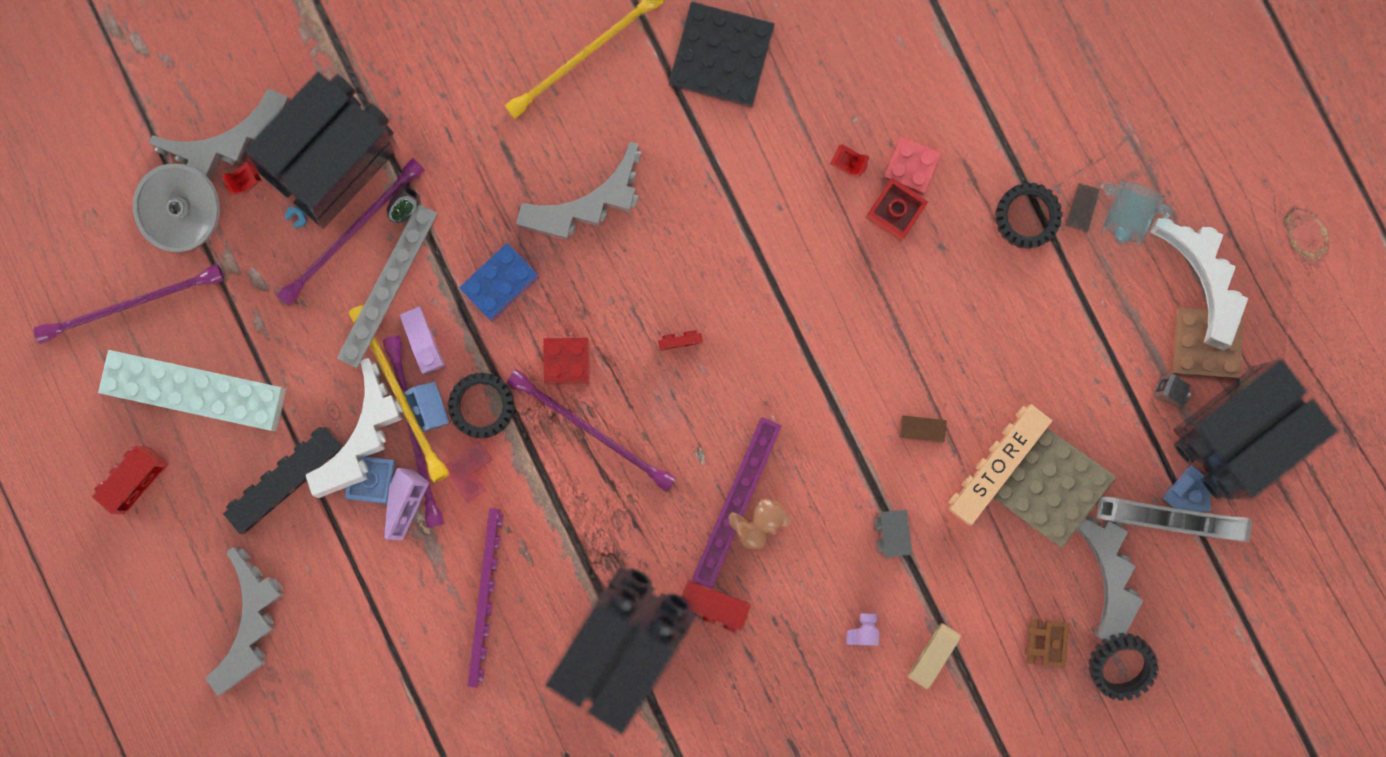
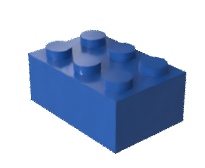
[459,243,540,322]

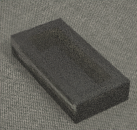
[1066,183,1100,232]

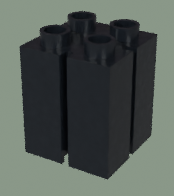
[243,71,394,229]
[1173,358,1339,500]
[544,566,697,735]

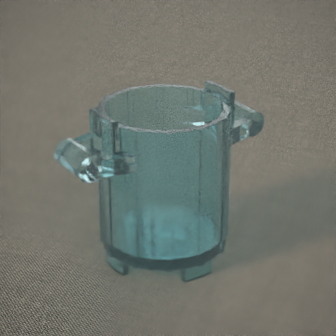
[1102,179,1172,247]

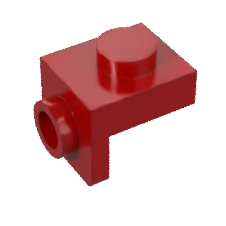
[830,144,869,176]
[221,162,262,195]

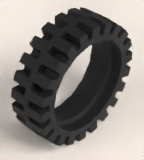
[995,182,1063,249]
[448,373,515,438]
[1089,633,1159,701]

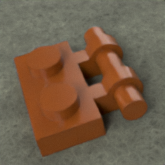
[1025,619,1070,668]

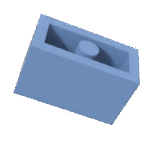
[403,382,450,433]

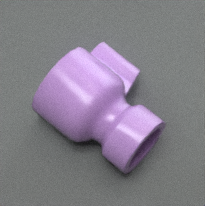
[846,613,879,646]

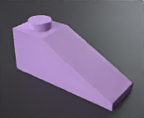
[400,306,446,375]
[384,468,429,540]

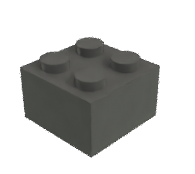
[873,510,913,558]

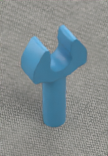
[285,206,307,228]

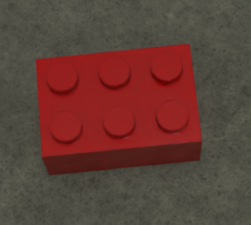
[92,445,168,514]
[681,579,751,633]

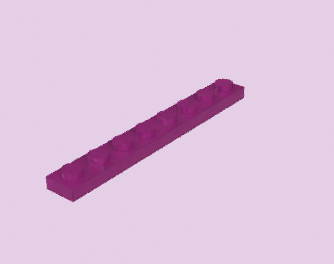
[691,417,782,589]
[468,508,504,688]

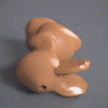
[728,499,792,549]

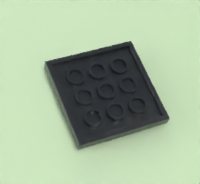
[669,1,775,108]

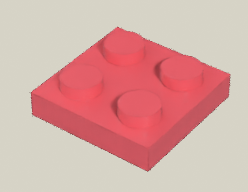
[883,137,941,195]

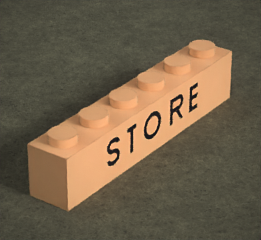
[948,404,1053,526]

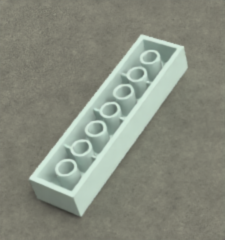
[98,350,287,432]

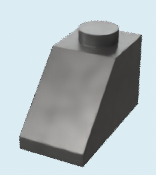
[1153,374,1191,407]

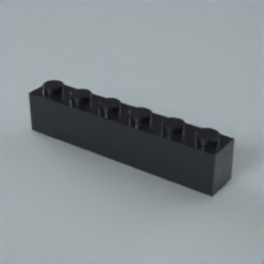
[223,427,344,534]

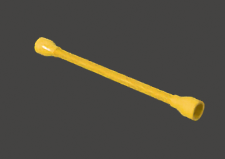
[504,0,665,119]
[348,305,449,482]

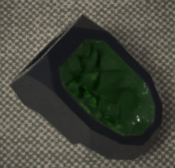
[386,184,421,223]

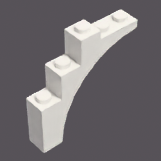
[1150,218,1248,351]
[306,358,403,498]

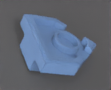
[1161,465,1211,512]

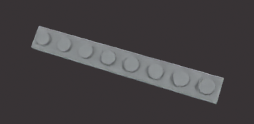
[337,204,438,369]

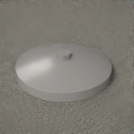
[133,164,220,252]

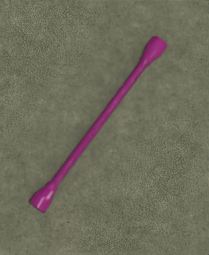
[276,158,425,306]
[33,264,224,344]
[383,336,444,528]
[507,369,676,492]

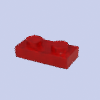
[658,330,703,351]

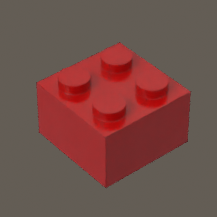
[865,178,928,242]
[543,338,590,384]

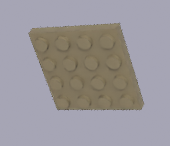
[993,428,1117,549]

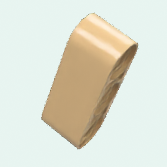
[908,623,961,690]

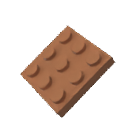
[1172,308,1244,379]

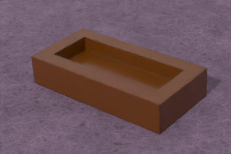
[900,415,947,442]

